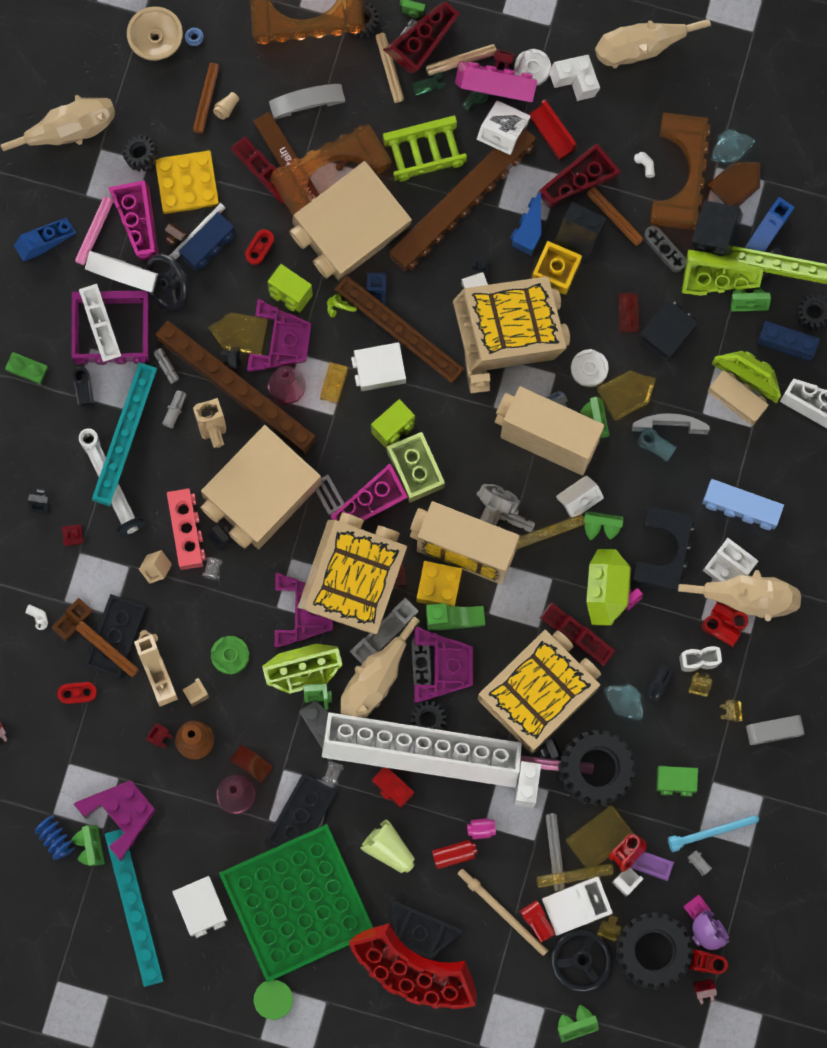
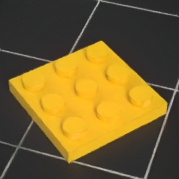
[155,150,219,214]

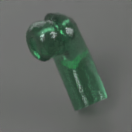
[461,91,488,111]

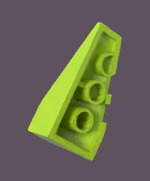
[682,250,763,296]

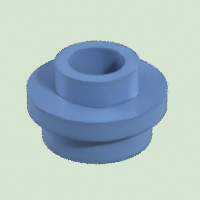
[185,28,204,46]

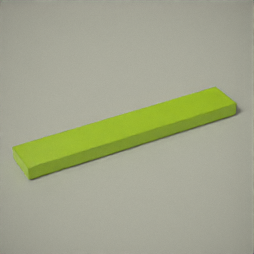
[722,246,827,284]

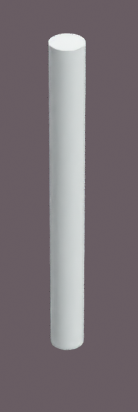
[169,203,226,260]

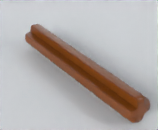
[193,63,219,133]
[587,187,643,246]
[76,621,139,677]

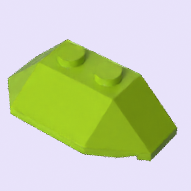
[712,351,781,403]
[587,549,631,626]
[262,644,342,694]

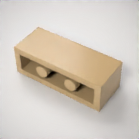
[708,370,769,426]

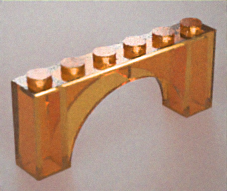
[250,0,365,44]
[650,113,710,230]
[271,124,392,216]

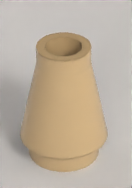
[213,92,239,120]

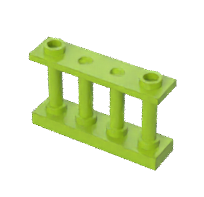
[383,115,467,182]

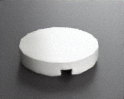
[514,49,551,85]
[571,349,609,387]

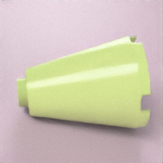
[360,820,415,873]

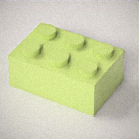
[387,432,445,503]

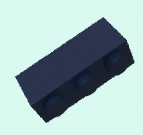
[178,212,235,271]
[757,321,820,362]

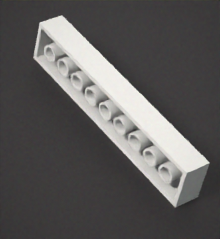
[322,713,522,788]

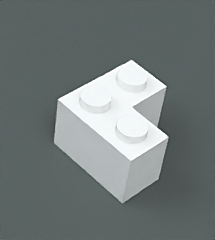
[549,55,600,101]

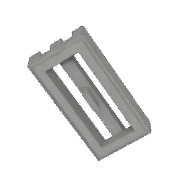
[315,475,344,517]

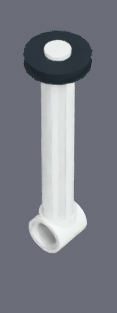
[79,429,145,536]

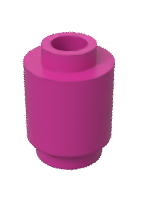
[467,818,496,840]

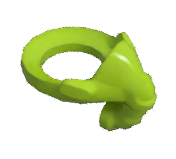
[327,294,357,318]

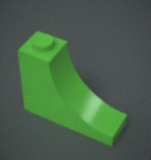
[426,603,485,632]

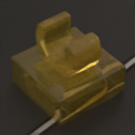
[689,672,712,697]
[720,700,742,722]
[597,915,621,941]

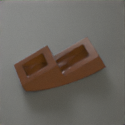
[52,598,93,642]

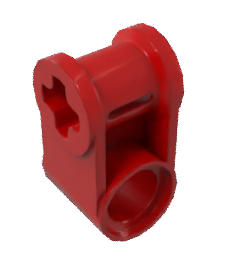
[609,834,647,872]
[688,949,728,975]

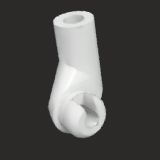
[634,152,655,178]
[25,604,48,630]

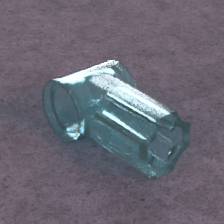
[638,429,677,461]

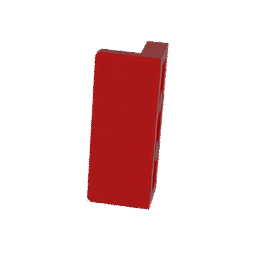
[529,100,576,161]

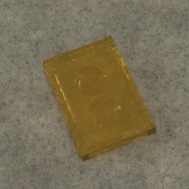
[565,805,634,872]

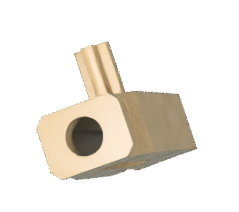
[193,398,227,448]

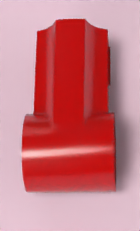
[710,601,749,632]
[702,615,741,647]
[520,900,555,943]

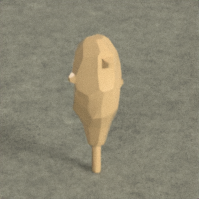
[595,19,711,69]
[1,95,115,152]
[678,570,801,621]
[341,617,419,718]

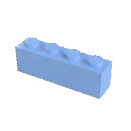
[702,479,784,530]

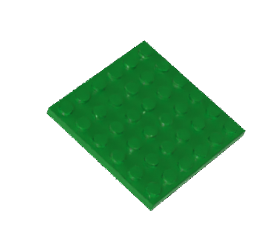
[219,824,373,982]

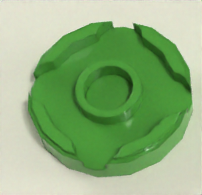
[211,636,249,675]
[254,980,293,1020]

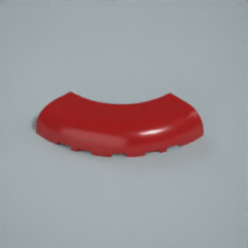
[349,923,477,1009]

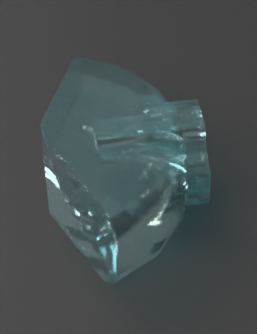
[712,129,755,162]
[603,683,643,721]

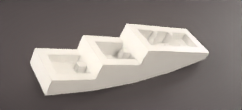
[85,251,158,292]
[79,284,121,362]

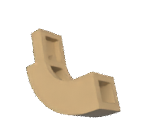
[464,353,490,393]
[134,635,178,706]

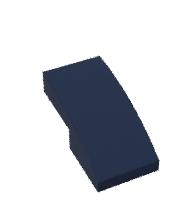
[367,273,386,305]

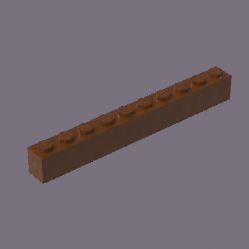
[389,128,536,273]
[155,320,316,455]

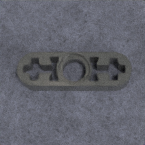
[644,226,686,272]
[412,637,431,685]

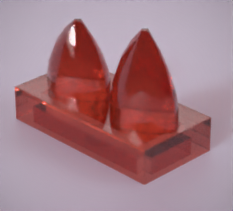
[618,293,639,332]

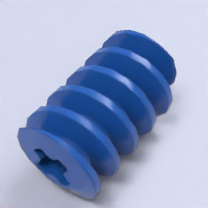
[35,815,75,860]

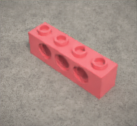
[167,488,206,570]

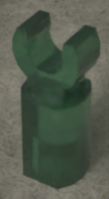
[412,73,445,95]

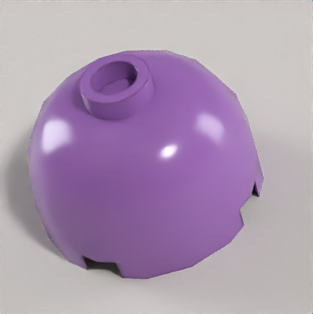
[692,910,730,950]

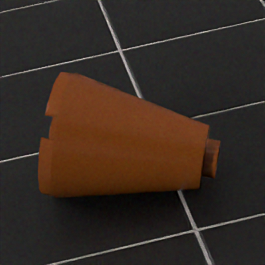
[175,721,214,760]

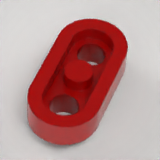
[245,229,274,265]
[57,682,97,704]

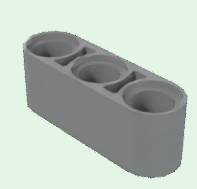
[746,715,805,745]

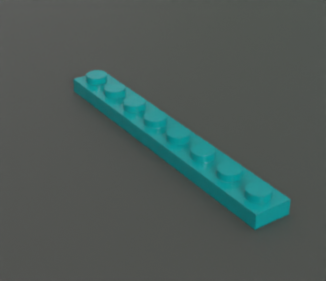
[92,362,157,506]
[105,829,164,987]

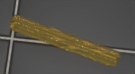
[517,515,585,549]
[536,864,613,887]

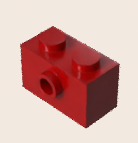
[372,767,414,809]

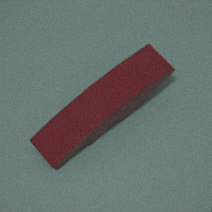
[230,136,296,204]
[539,603,615,666]

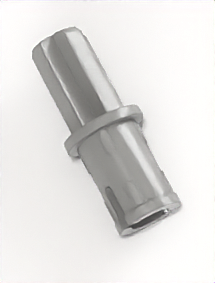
[162,390,187,428]

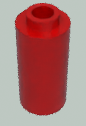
[432,840,478,869]

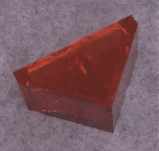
[230,745,273,783]

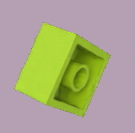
[268,264,313,313]
[371,399,415,449]

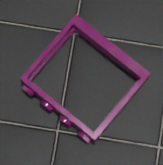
[72,291,149,365]

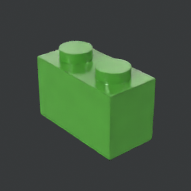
[656,766,698,797]

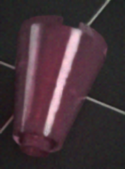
[268,366,306,405]
[216,775,255,814]

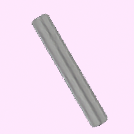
[546,813,565,891]

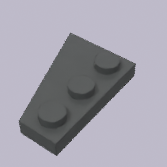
[299,701,333,761]

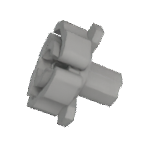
[476,484,520,526]

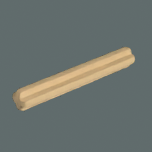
[376,33,404,103]
[426,44,496,76]

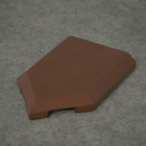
[707,161,760,207]

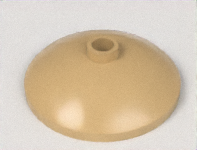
[127,7,183,61]

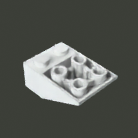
[542,876,613,936]

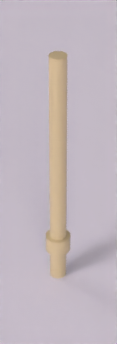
[458,868,548,956]

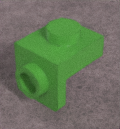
[399,0,425,18]
[303,683,332,710]

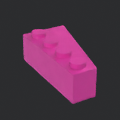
[455,61,537,102]
[108,180,159,262]
[330,464,408,521]

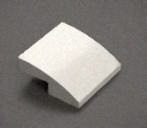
[703,538,758,582]

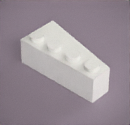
[780,379,827,428]

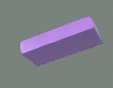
[631,852,674,881]

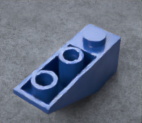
[510,193,541,256]
[745,197,795,252]
[14,217,76,262]

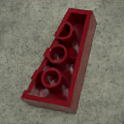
[383,2,460,74]
[537,143,621,208]

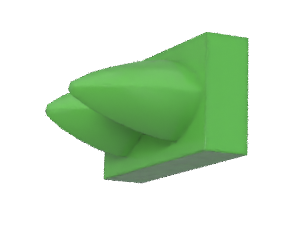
[731,287,771,312]
[5,352,48,385]
[580,397,610,438]
[584,511,623,540]
[71,825,105,866]
[558,1005,599,1043]

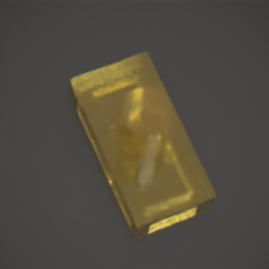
[320,362,348,404]

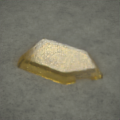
[208,312,268,355]
[597,371,656,421]

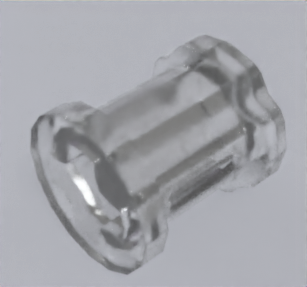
[202,557,223,581]
[322,761,344,786]

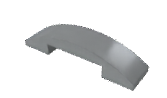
[269,84,345,119]
[632,414,710,434]
[350,598,419,664]

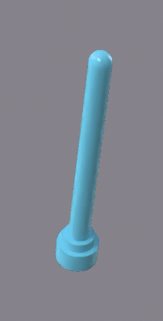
[668,815,759,852]

